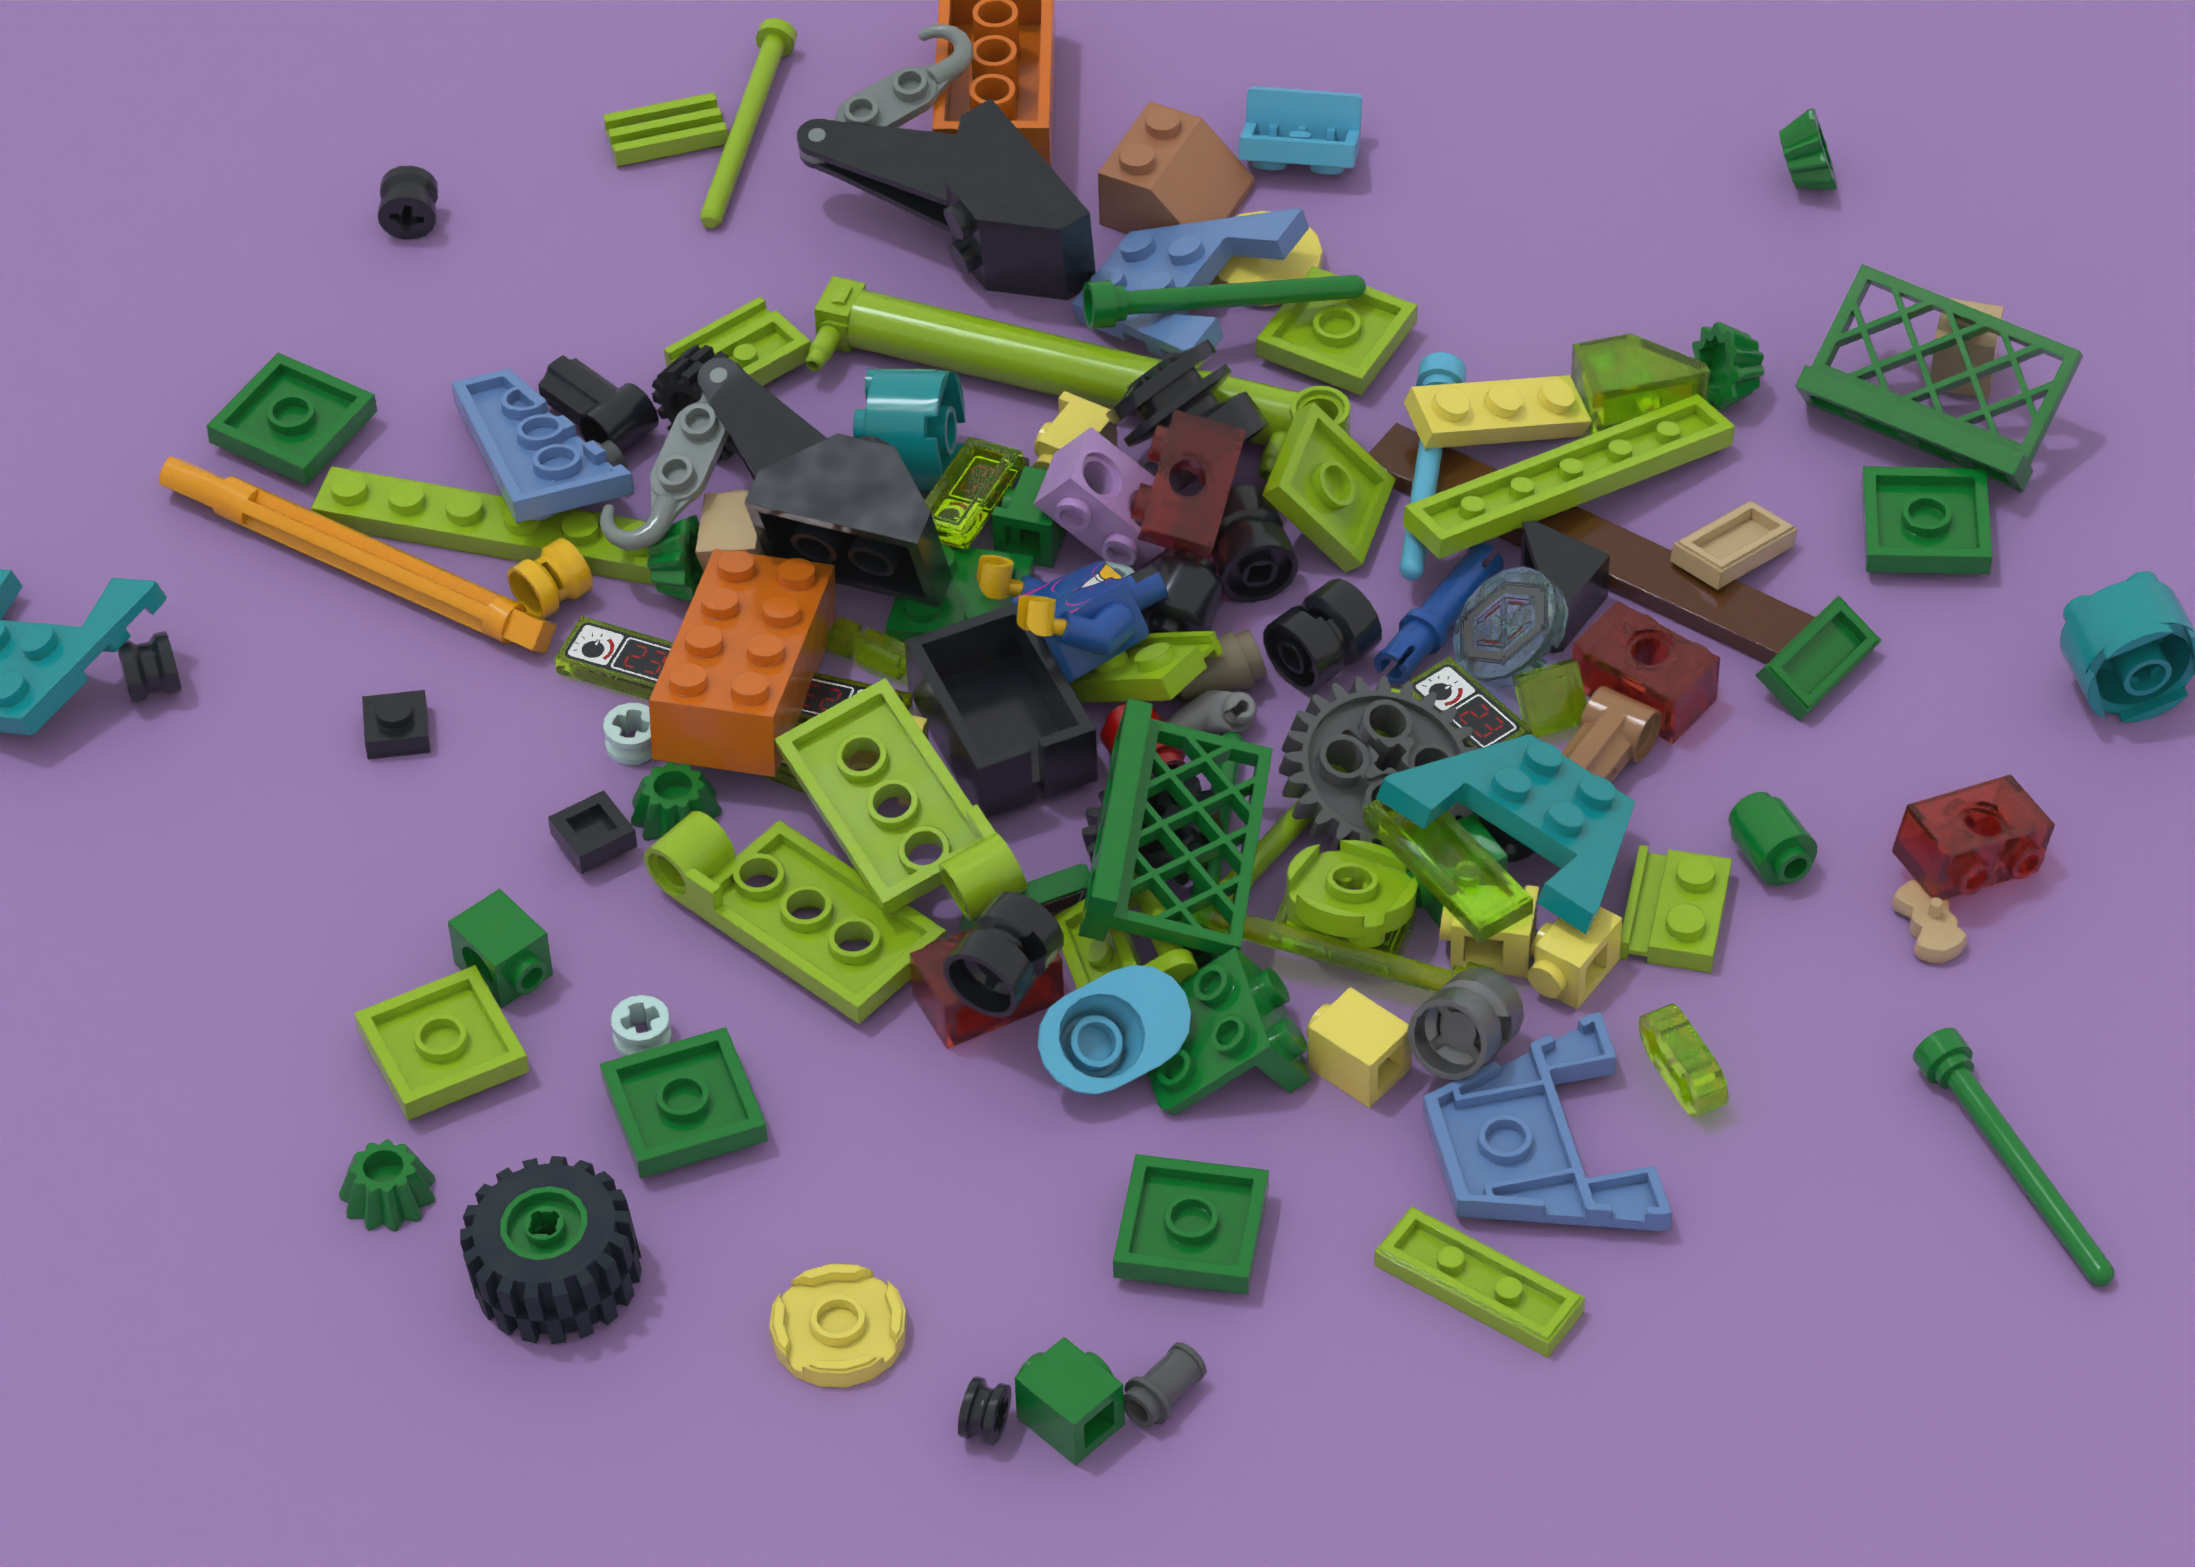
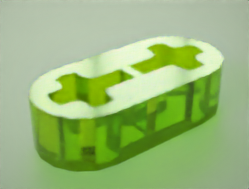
[1638,1003,1729,1117]

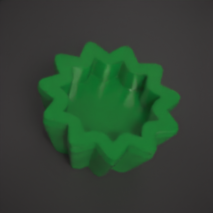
[1779,108,1837,190]
[1689,322,1764,410]
[647,515,704,602]
[630,762,722,841]
[339,1139,435,1232]

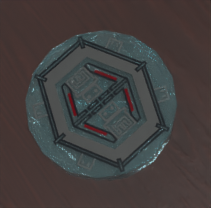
[1452,566,1568,689]

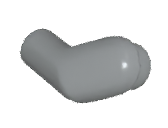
[1164,690,1257,733]

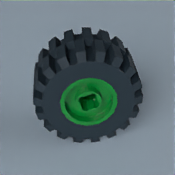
[460,1156,642,1344]

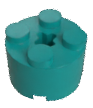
[853,369,966,491]
[2060,571,2195,722]

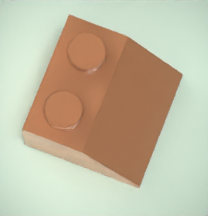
[1098,101,1255,234]

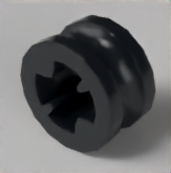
[958,1376,1012,1446]

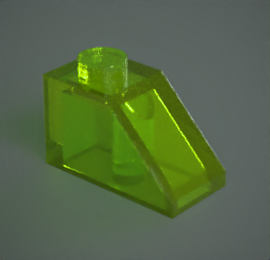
[1571,333,1710,435]

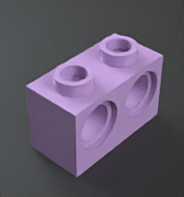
[1034,427,1183,571]

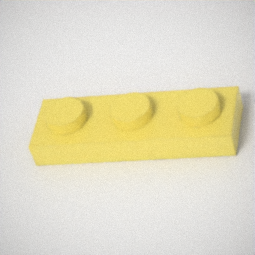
[1403,375,1592,449]

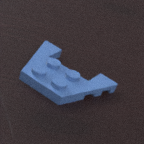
[1072,208,1309,370]
[1423,1012,1672,1231]

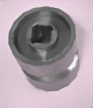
[1408,967,1524,1080]

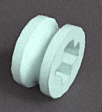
[603,703,652,765]
[610,995,672,1057]

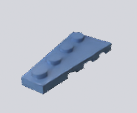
[451,368,635,523]

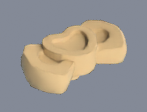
[1892,880,1967,964]

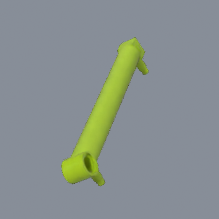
[805,277,1351,480]

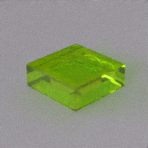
[1512,659,1587,738]

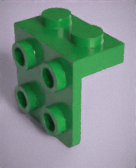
[1148,947,1311,1115]

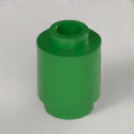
[1728,792,1817,885]

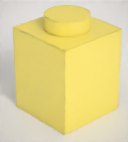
[1306,987,1412,1108]

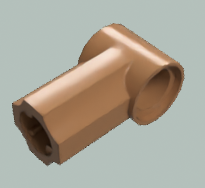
[1561,686,1662,783]

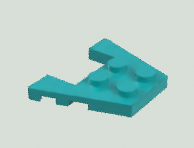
[0,569,167,735]
[1376,734,1636,934]

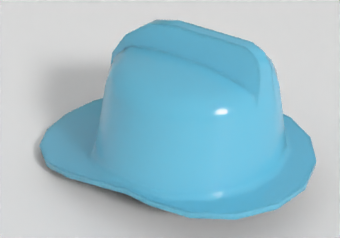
[1037,965,1191,1095]

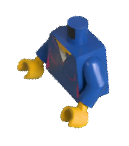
[976,555,1168,683]

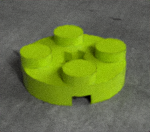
[1285,840,1418,948]

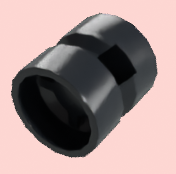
[1199,485,1298,602]
[1263,578,1382,693]
[943,891,1064,1018]

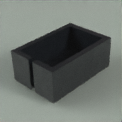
[905,603,1098,818]

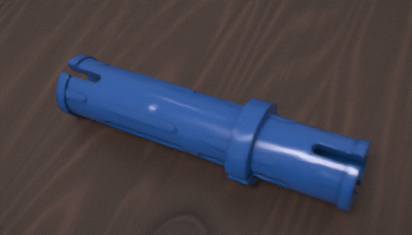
[1374,542,1504,685]

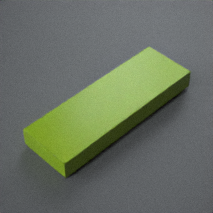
[1374,1206,1585,1358]

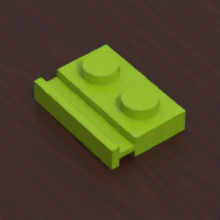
[664,296,811,386]
[1070,631,1224,703]
[1620,845,1732,973]

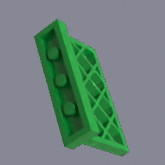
[1795,264,2083,492]
[1078,698,1273,955]

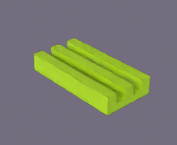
[603,92,728,167]

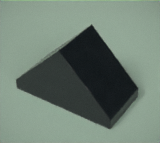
[1520,521,1610,653]

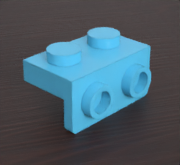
[1238,86,1363,174]

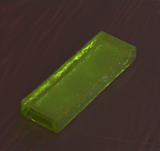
[1363,799,1533,943]

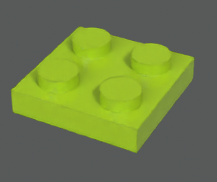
[1256,266,1418,396]
[1262,402,1396,573]
[354,965,530,1121]

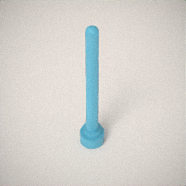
[1399,352,1467,581]

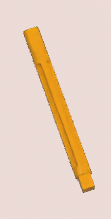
[159,456,557,653]

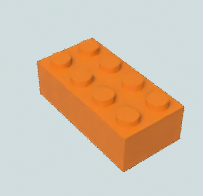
[932,0,1056,167]
[649,549,836,777]

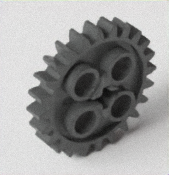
[1279,676,1479,862]

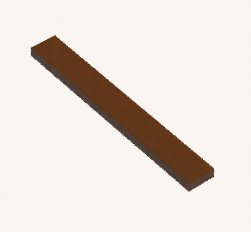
[1368,423,1815,663]

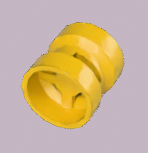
[507,537,594,619]

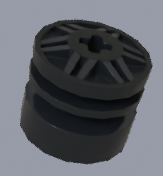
[1106,339,1269,493]

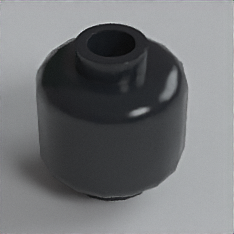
[1141,550,1224,633]

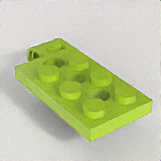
[775,678,1028,921]
[643,811,947,1024]

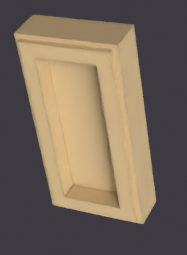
[1670,501,1798,590]

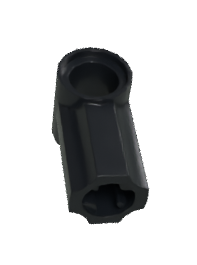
[538,355,659,452]

